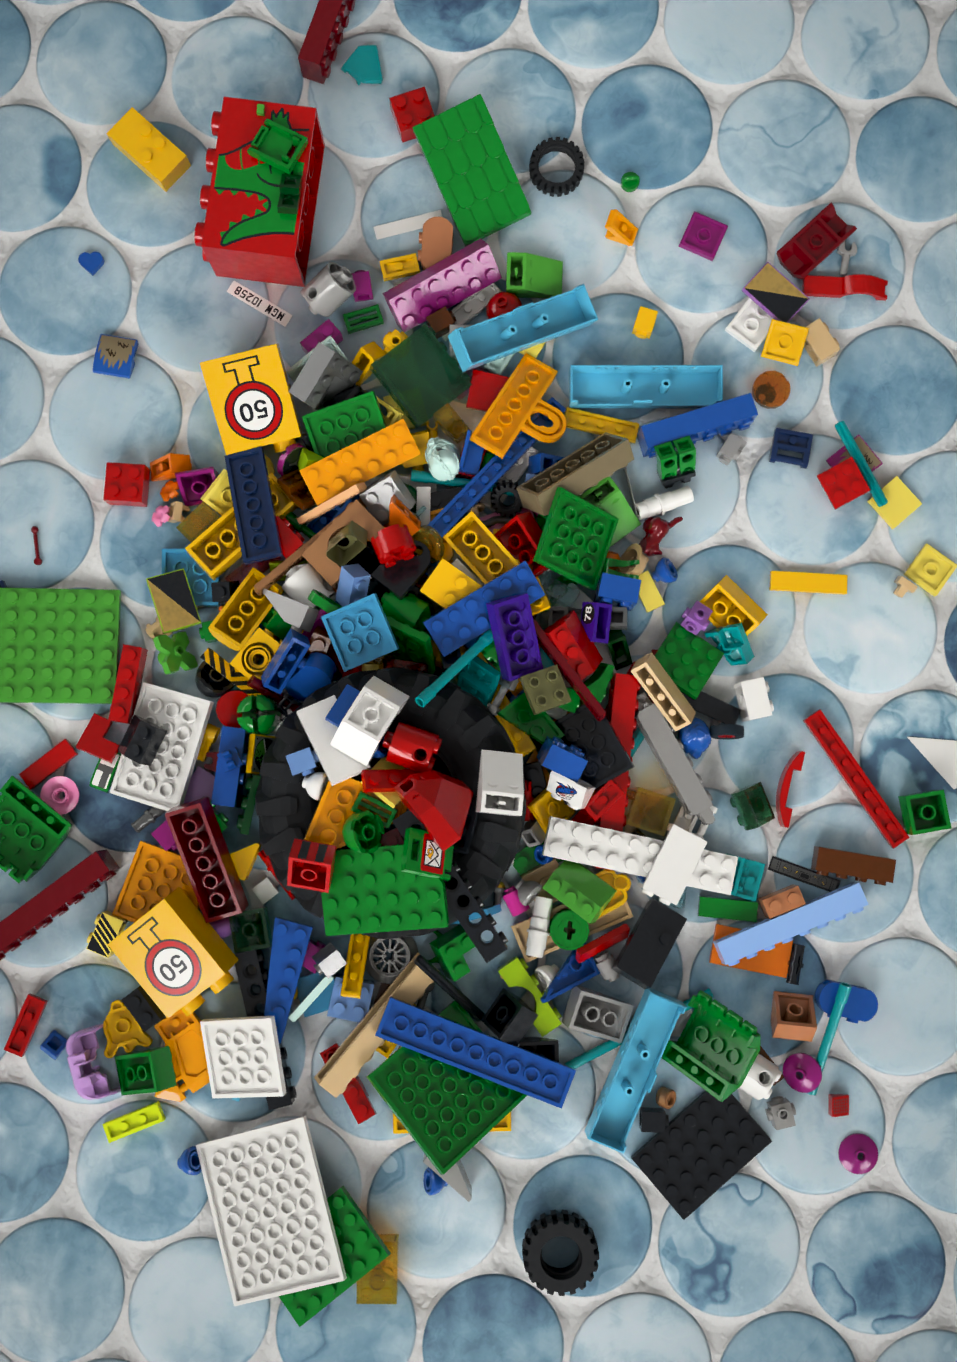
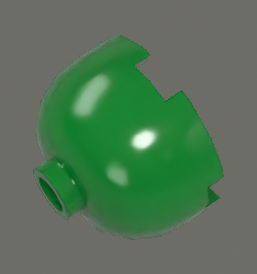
[342,810,385,854]

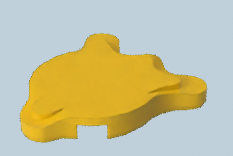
[103,999,153,1058]

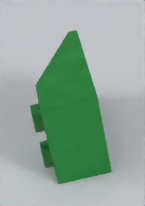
[115,1046,177,1096]

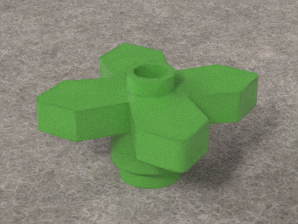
[153,631,198,674]

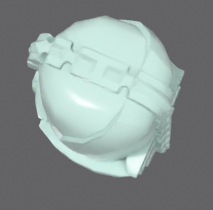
[425,437,461,481]

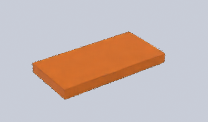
[709,924,793,978]

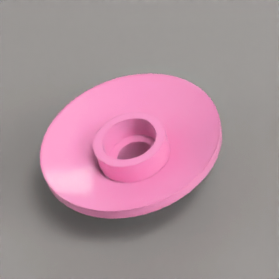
[40,776,80,815]

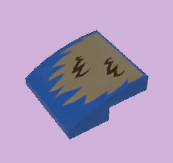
[93,334,139,379]

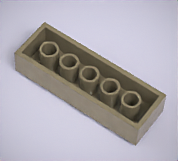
[516,432,634,516]

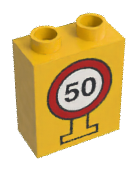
[200,343,303,455]
[107,887,239,1018]

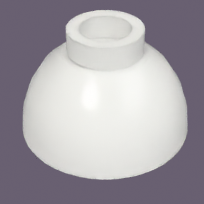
[302,772,328,801]
[535,964,560,989]

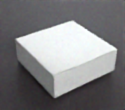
[252,877,279,904]

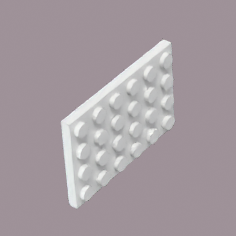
[109,682,214,811]

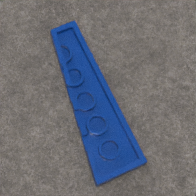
[264,917,313,1044]

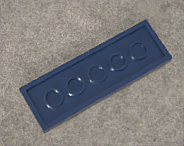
[224,447,283,565]

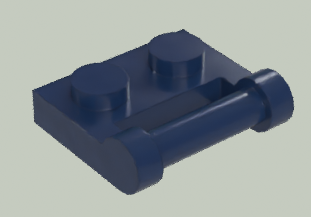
[769,428,813,469]

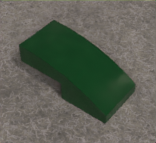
[277,174,302,215]

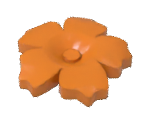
[160,481,179,502]

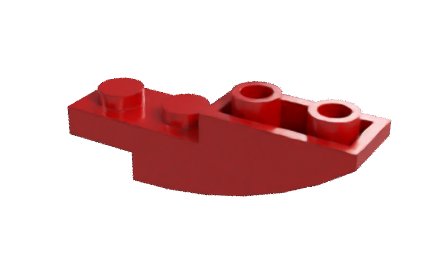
[320,1043,377,1125]

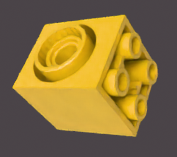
[230,628,282,680]

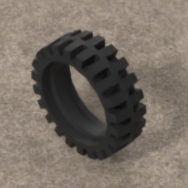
[529,137,585,197]

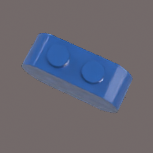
[285,652,337,701]
[815,979,878,1024]

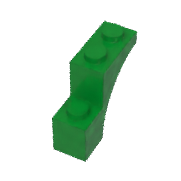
[557,663,615,713]

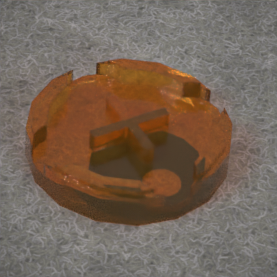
[752,371,790,409]

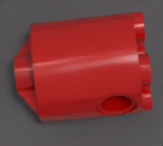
[382,722,442,773]

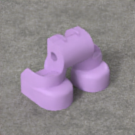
[66,1023,121,1100]

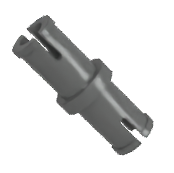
[131,807,166,833]

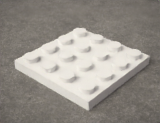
[200,1016,287,1098]

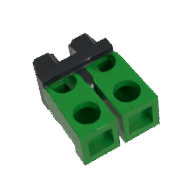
[654,436,696,489]

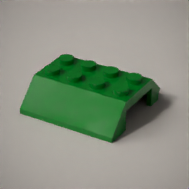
[0,776,72,883]
[661,990,761,1102]

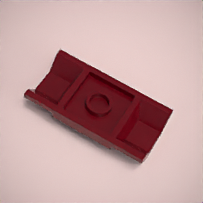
[777,203,857,279]

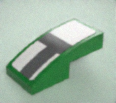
[89,753,121,793]

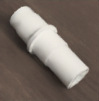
[635,486,694,520]
[525,896,553,958]

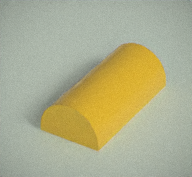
[208,567,284,651]

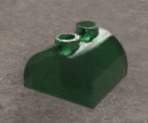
[730,782,775,830]
[229,906,272,953]

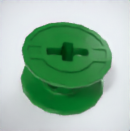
[549,909,589,950]

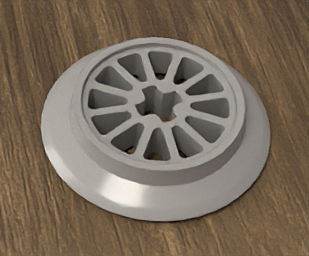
[365,935,418,984]

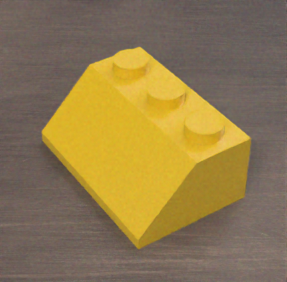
[699,575,768,635]

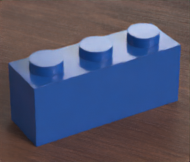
[261,628,310,694]

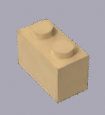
[804,318,840,367]

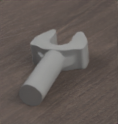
[837,241,857,277]

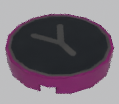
[277,443,307,477]

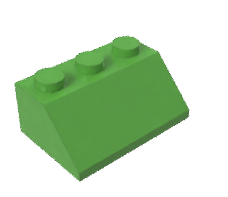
[543,860,617,924]

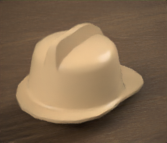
[615,543,649,575]

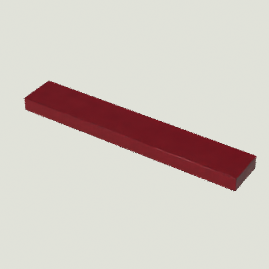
[534,620,606,722]

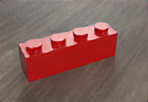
[108,644,148,724]

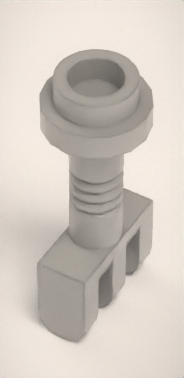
[487,676,519,716]

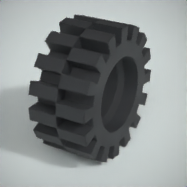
[490,480,524,517]

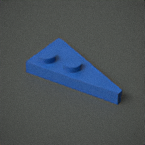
[540,942,600,1003]

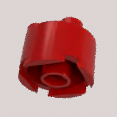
[371,524,416,568]

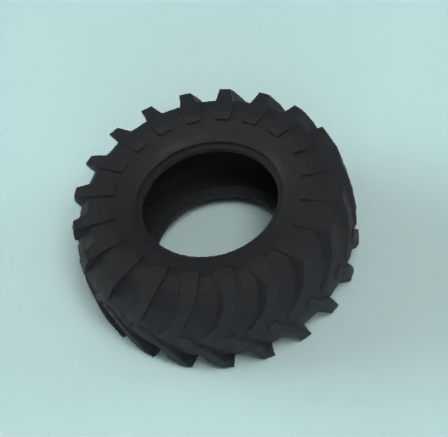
[255,668,526,939]

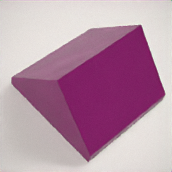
[175,467,219,507]

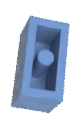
[335,564,371,607]

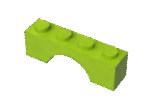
[497,956,562,1037]

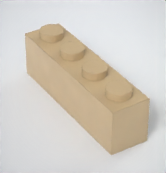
[631,652,696,732]

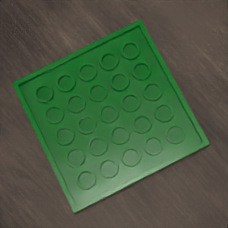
[366,1000,527,1175]

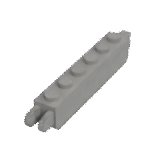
[634,692,715,825]

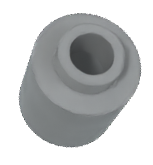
[595,951,620,982]

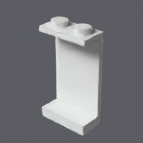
[637,823,707,906]

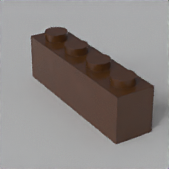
[811,846,896,886]

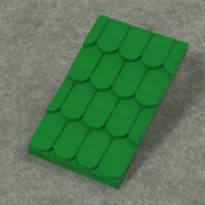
[413,94,531,247]

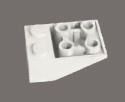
[476,750,524,816]

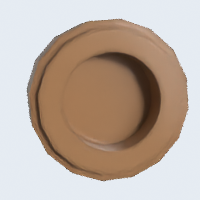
[656,1087,676,1109]

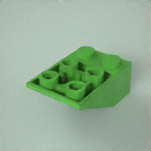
[506,252,563,298]
[579,477,641,547]

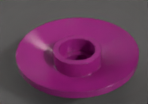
[783,1053,822,1093]
[838,1133,878,1174]

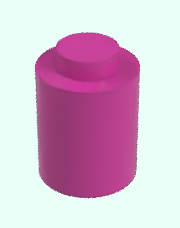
[502,885,530,917]

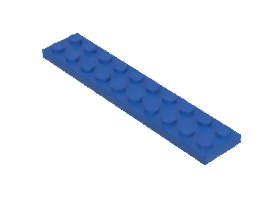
[375,996,576,1109]

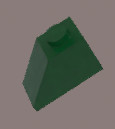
[604,630,633,670]

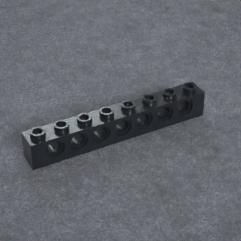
[392,810,509,963]
[235,947,297,1110]

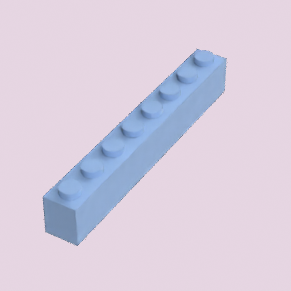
[713,882,869,967]

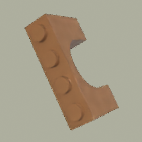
[301,499,384,590]

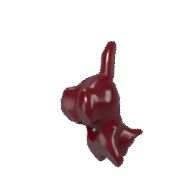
[639,517,683,557]

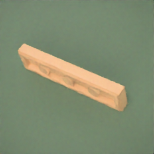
[296,482,367,525]

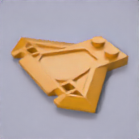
[154,1009,210,1102]

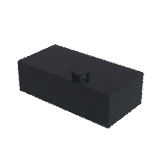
[611,898,687,989]

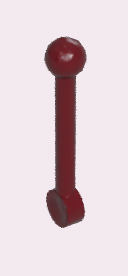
[31,526,42,565]

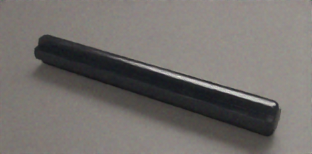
[414,955,485,1022]

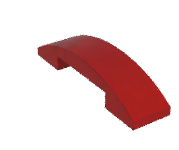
[776,751,805,828]

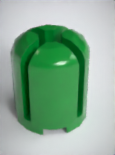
[237,694,282,735]

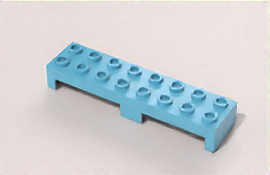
[448,284,598,372]
[569,365,723,409]
[584,988,687,1154]

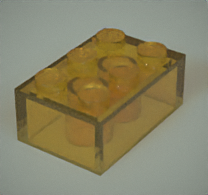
[356,1234,399,1304]

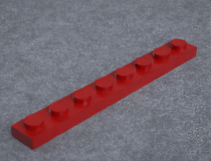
[803,709,910,848]

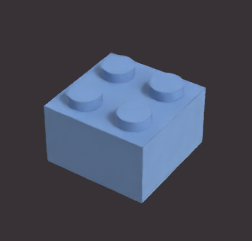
[327,973,374,1023]

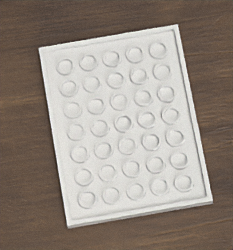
[196,1115,347,1306]

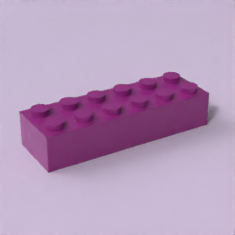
[382,239,502,333]

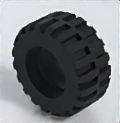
[522,1209,599,1296]

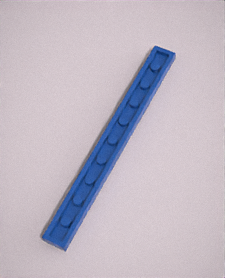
[426,397,566,541]

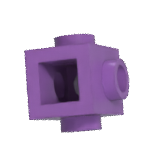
[680,600,713,635]

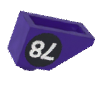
[581,602,612,644]

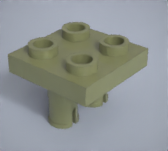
[519,665,571,715]

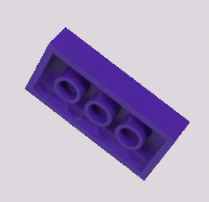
[486,593,543,681]

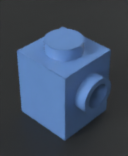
[286,747,320,776]

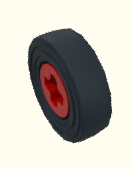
[709,724,744,740]

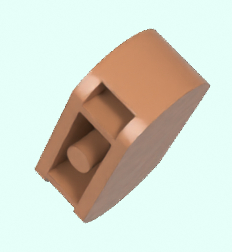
[418,217,453,270]

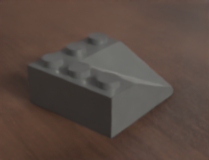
[289,342,363,410]

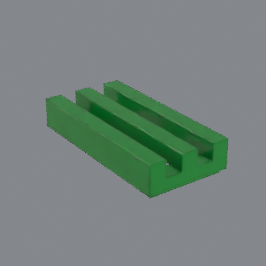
[343,304,384,334]
[351,791,398,829]

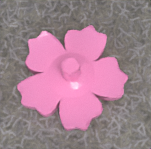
[152,505,171,527]

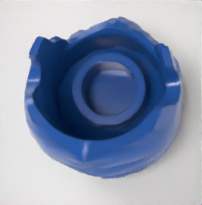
[678,717,712,759]

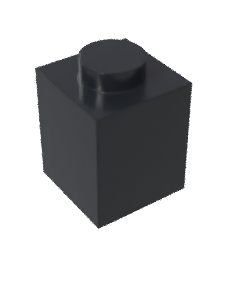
[211,581,239,602]
[639,1107,669,1133]

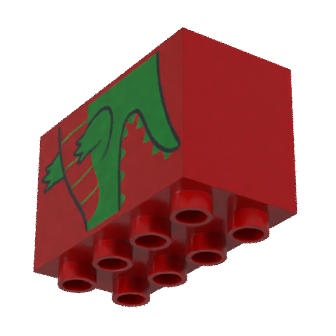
[194,97,325,287]

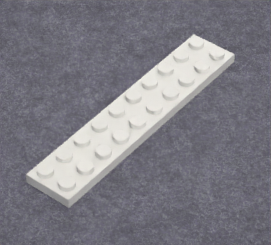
[542,816,738,895]

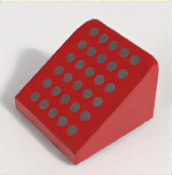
[828,1094,849,1117]

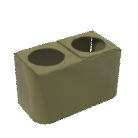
[326,521,368,566]

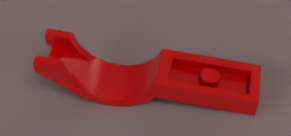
[802,274,888,301]
[570,780,625,825]

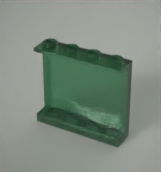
[369,323,472,429]

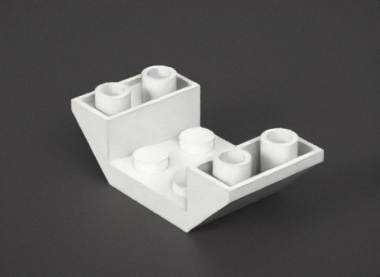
[330,676,409,766]

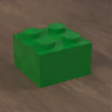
[898,790,951,835]

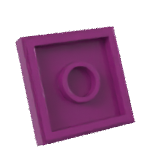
[679,211,728,261]

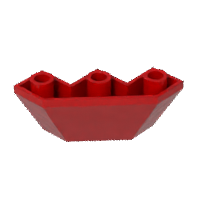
[394,770,473,852]

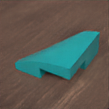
[704,623,755,666]

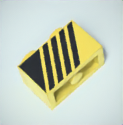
[86,910,128,958]

